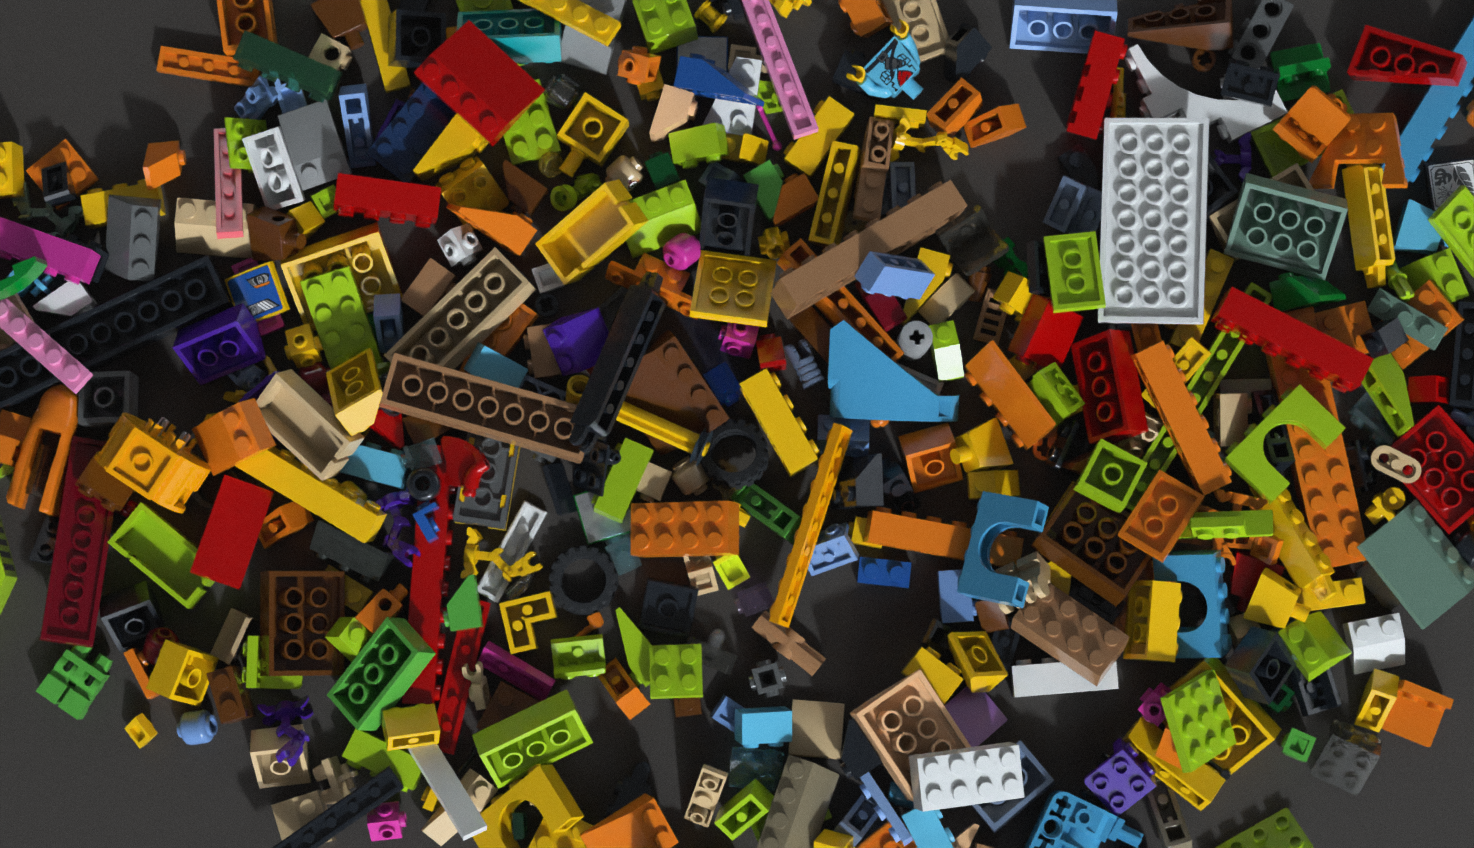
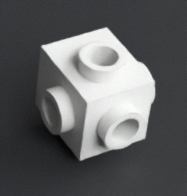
[437,223,483,267]

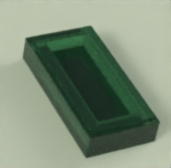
[512,811,528,840]

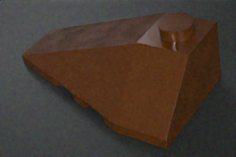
[1127,0,1234,51]

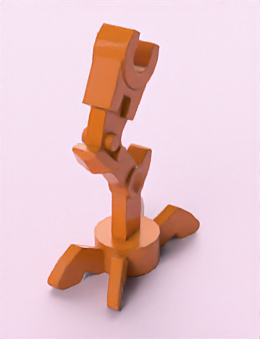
[1211,489,1268,566]

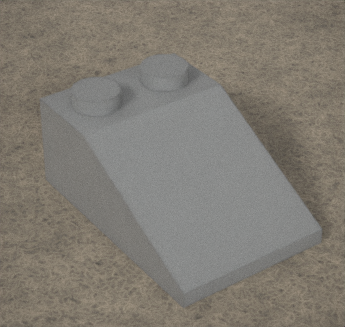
[558,0,627,75]
[278,99,352,191]

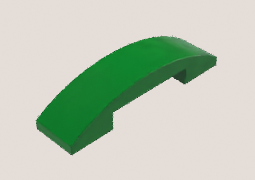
[0,256,48,300]

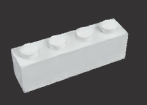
[1010,657,1119,697]

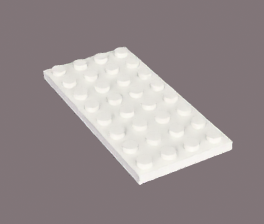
[1098,118,1209,324]

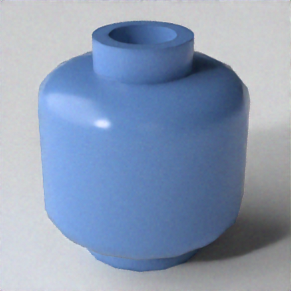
[177,709,218,745]

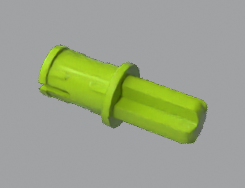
[1385,261,1414,302]

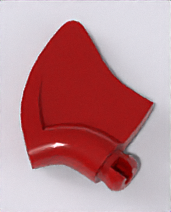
[441,436,490,497]

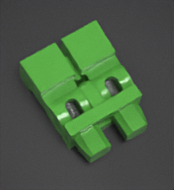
[36,645,113,720]

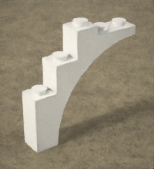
[1125,44,1288,144]

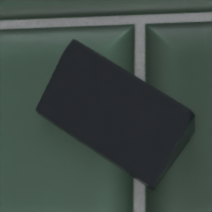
[543,463,577,517]

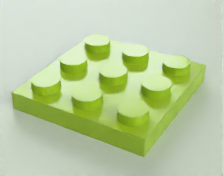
[1160,669,1237,773]

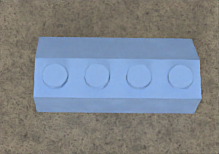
[1010,0,1117,54]

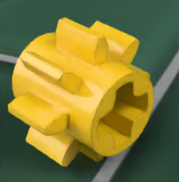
[758,227,790,259]

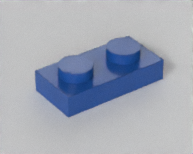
[857,557,912,589]

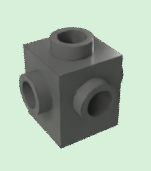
[748,659,787,698]

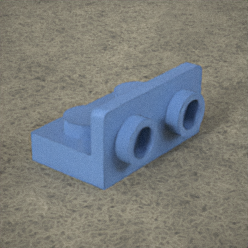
[808,522,859,576]

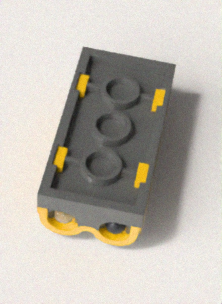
[453,432,520,531]

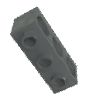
[1228,0,1294,69]

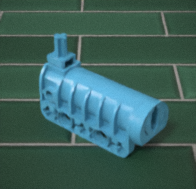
[1024,790,1144,848]

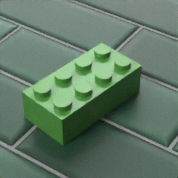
[327,617,436,731]

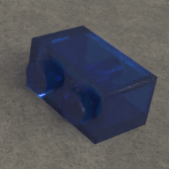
[703,361,742,407]

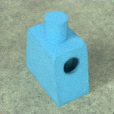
[1393,199,1448,255]

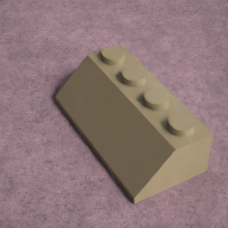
[757,755,839,848]

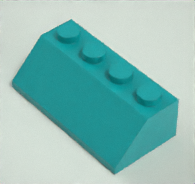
[457,9,562,64]

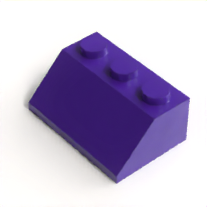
[172,303,266,385]

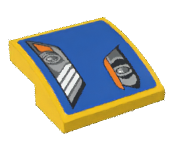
[225,261,290,322]

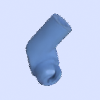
[1449,407,1474,427]

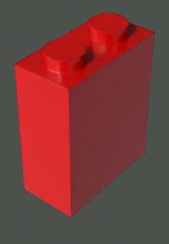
[1008,294,1084,371]

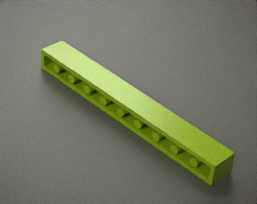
[1124,282,1272,514]

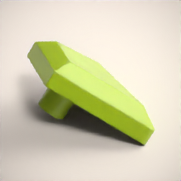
[757,80,783,114]

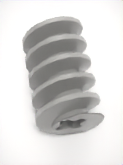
[895,321,933,361]

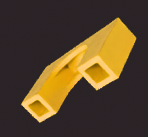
[473,763,584,848]

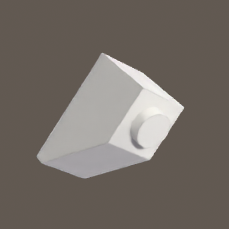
[33,281,98,318]

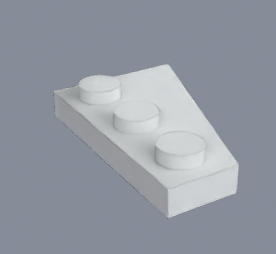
[703,57,763,135]

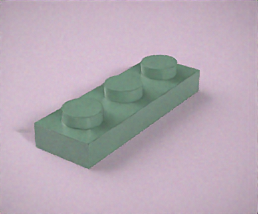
[1367,288,1448,350]

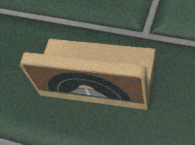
[210,608,256,666]

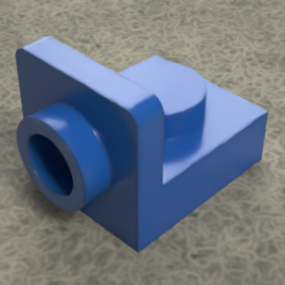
[412,501,440,543]

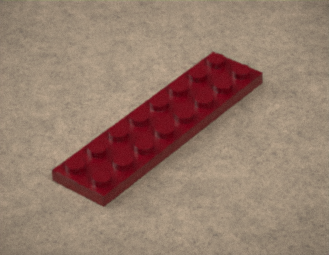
[39,436,114,648]

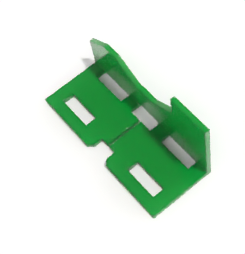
[987,237,1028,278]

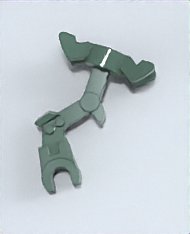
[11,181,84,236]

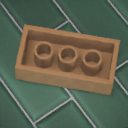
[1011,583,1129,686]

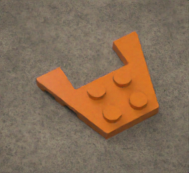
[1309,113,1408,189]

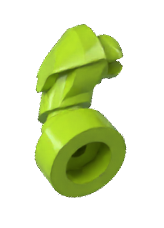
[550,173,602,211]

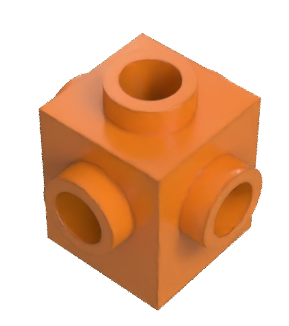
[618,46,661,85]

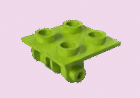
[224,117,267,173]

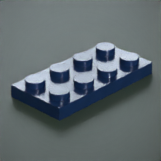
[366,83,456,183]

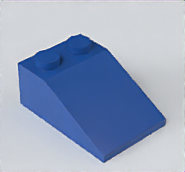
[674,53,764,107]

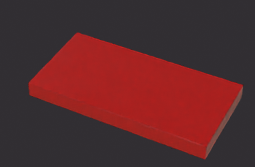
[190,475,274,589]

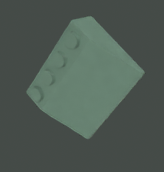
[1224,173,1348,280]
[1357,499,1474,630]

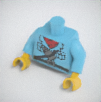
[846,19,923,100]

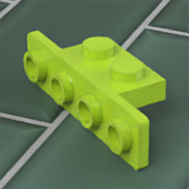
[1179,510,1273,540]

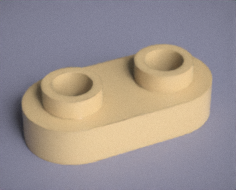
[1370,445,1421,483]

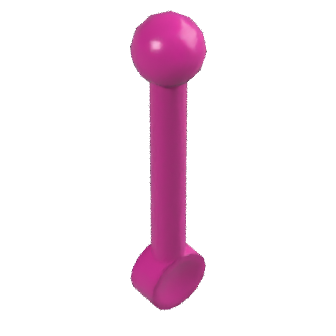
[756,106,782,151]

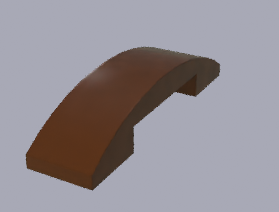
[780,306,832,366]

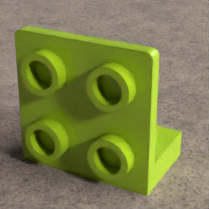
[1027,362,1086,429]

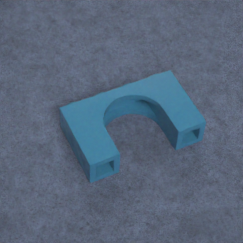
[957,491,1049,608]
[1152,550,1232,658]

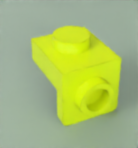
[713,555,751,590]

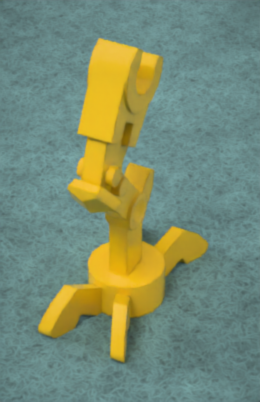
[890,115,969,162]
[461,527,543,582]

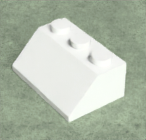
[242,126,306,210]

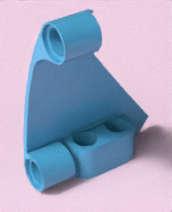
[828,320,959,422]

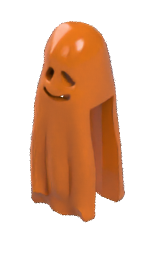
[6,384,79,517]

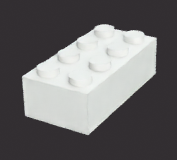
[909,742,1024,812]

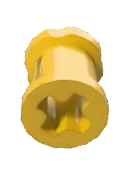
[694,0,728,34]

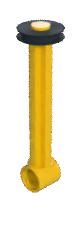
[565,375,713,466]

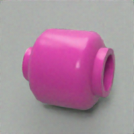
[663,233,701,271]

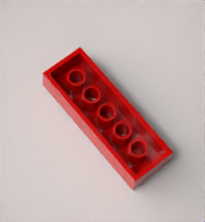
[1211,287,1374,393]

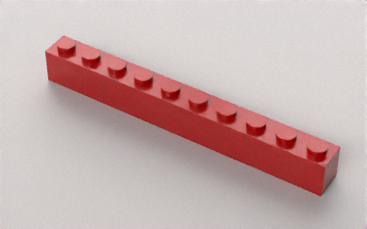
[402,444,457,706]

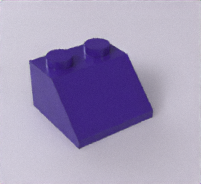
[543,307,609,376]

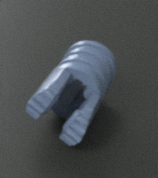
[784,338,824,389]

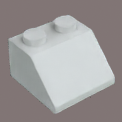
[1342,613,1405,675]

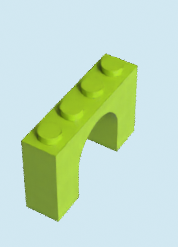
[1225,384,1345,505]

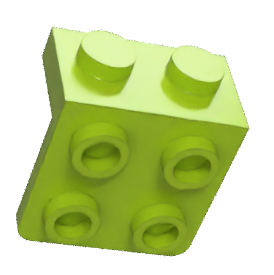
[242,636,303,689]

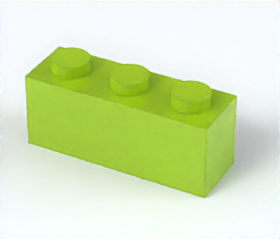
[591,438,654,524]
[342,728,422,793]

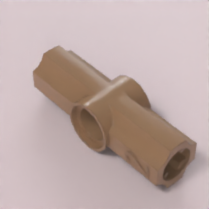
[751,610,826,676]

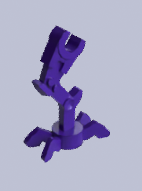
[1214,132,1251,183]
[375,487,421,567]
[257,695,314,767]

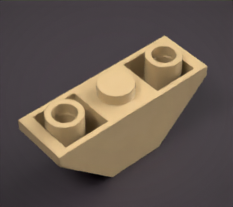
[684,764,729,828]

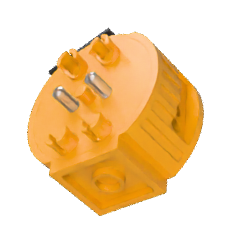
[94,412,212,514]

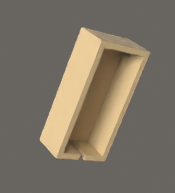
[256,369,365,481]

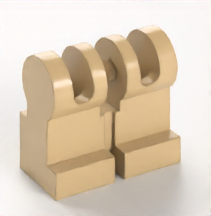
[994,551,1051,614]

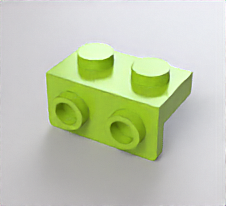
[551,634,606,680]

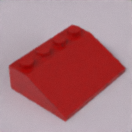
[414,20,545,147]
[1379,404,1474,534]

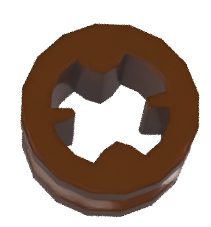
[1192,49,1216,72]

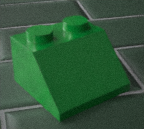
[1269,272,1346,312]

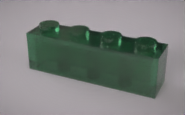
[233,30,343,103]

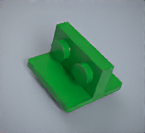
[1270,43,1331,102]

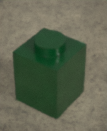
[645,151,680,190]

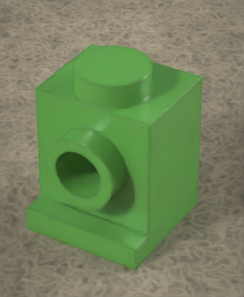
[1281,728,1316,762]

